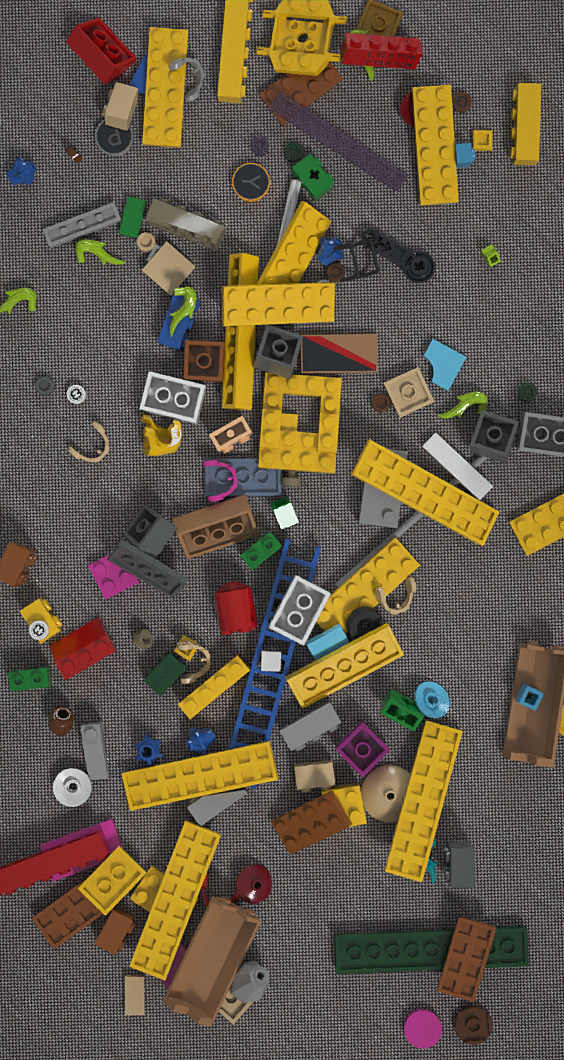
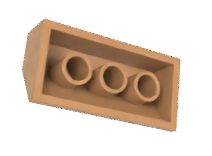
[173,494,260,559]

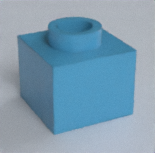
[455,143,475,168]
[515,683,544,711]

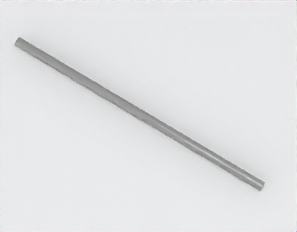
[335,455,487,587]

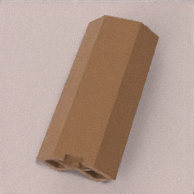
[502,640,564,768]
[162,896,262,1026]

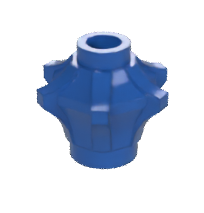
[7,156,37,185]
[316,237,345,266]
[186,727,216,755]
[134,735,163,765]

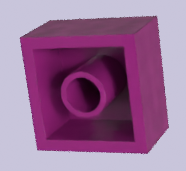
[335,720,390,777]

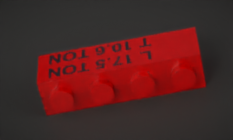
[340,33,422,69]

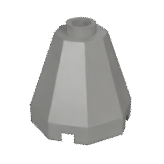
[229,960,269,1003]

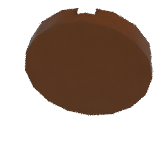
[454,1005,493,1045]

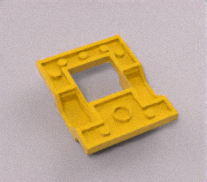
[258,373,342,474]

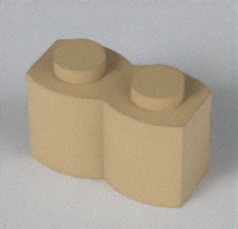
[294,760,335,792]

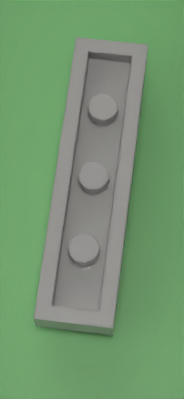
[43,202,122,249]

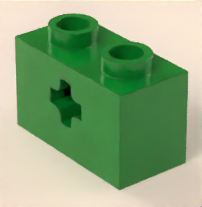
[292,154,334,202]
[240,532,282,570]
[8,666,52,692]
[380,689,424,732]

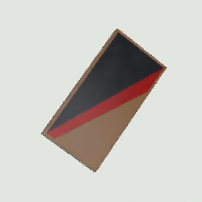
[301,334,378,374]

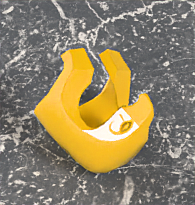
[141,415,182,456]

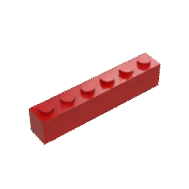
[0,829,110,896]

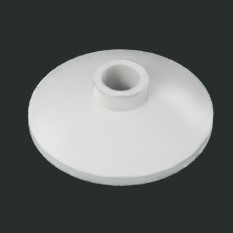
[53,768,92,807]

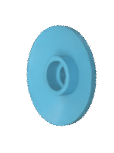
[415,681,450,718]

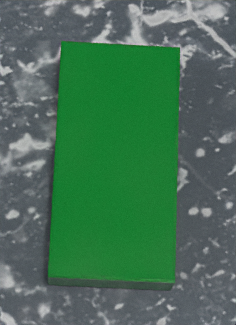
[119,196,147,239]

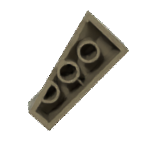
[145,198,226,252]

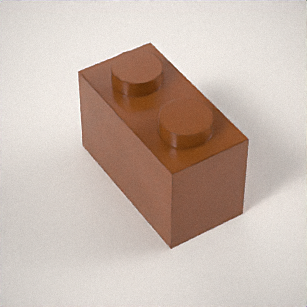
[95,906,135,955]

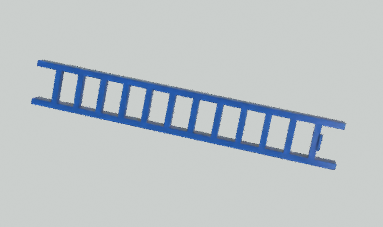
[229,538,321,789]

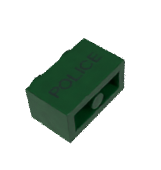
[144,651,188,696]

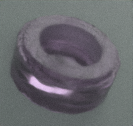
[250,136,269,156]

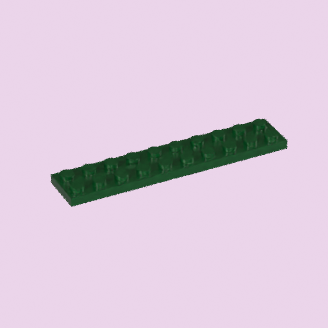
[335,926,529,974]

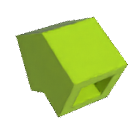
[480,244,501,267]

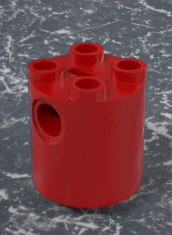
[214,581,258,635]

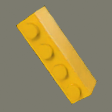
[510,83,541,165]
[178,654,250,719]

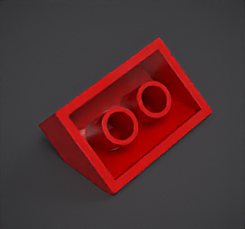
[66,17,137,84]
[49,617,118,681]

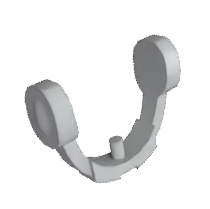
[168,58,205,102]

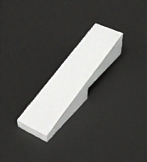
[422,433,493,500]

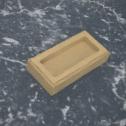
[125,975,145,1015]

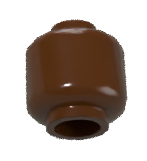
[48,707,74,735]

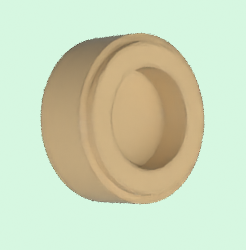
[136,232,156,253]

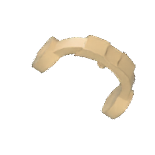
[68,421,110,463]
[375,577,416,615]
[177,641,211,684]

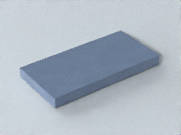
[205,458,282,497]

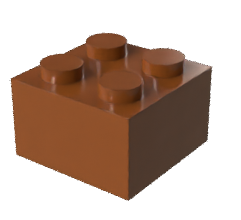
[184,340,225,383]
[0,542,37,587]

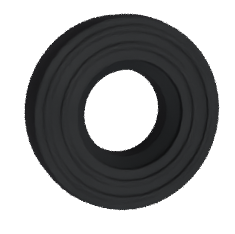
[346,607,380,639]

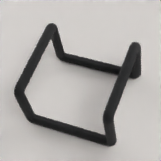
[333,239,380,282]

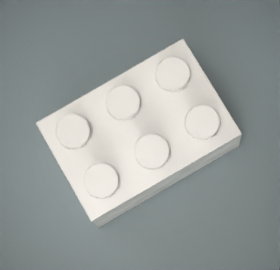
[140,371,206,425]
[269,575,331,646]

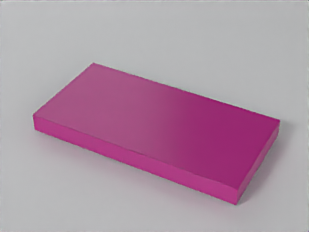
[40,818,124,881]

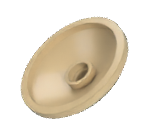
[361,765,410,823]

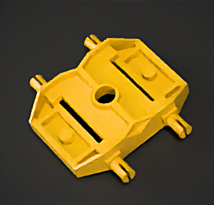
[257,0,347,76]

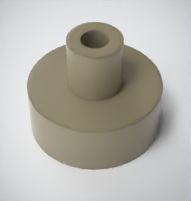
[282,470,301,487]
[133,629,153,649]

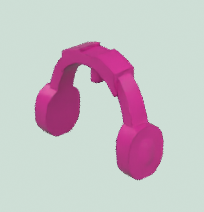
[202,460,238,502]

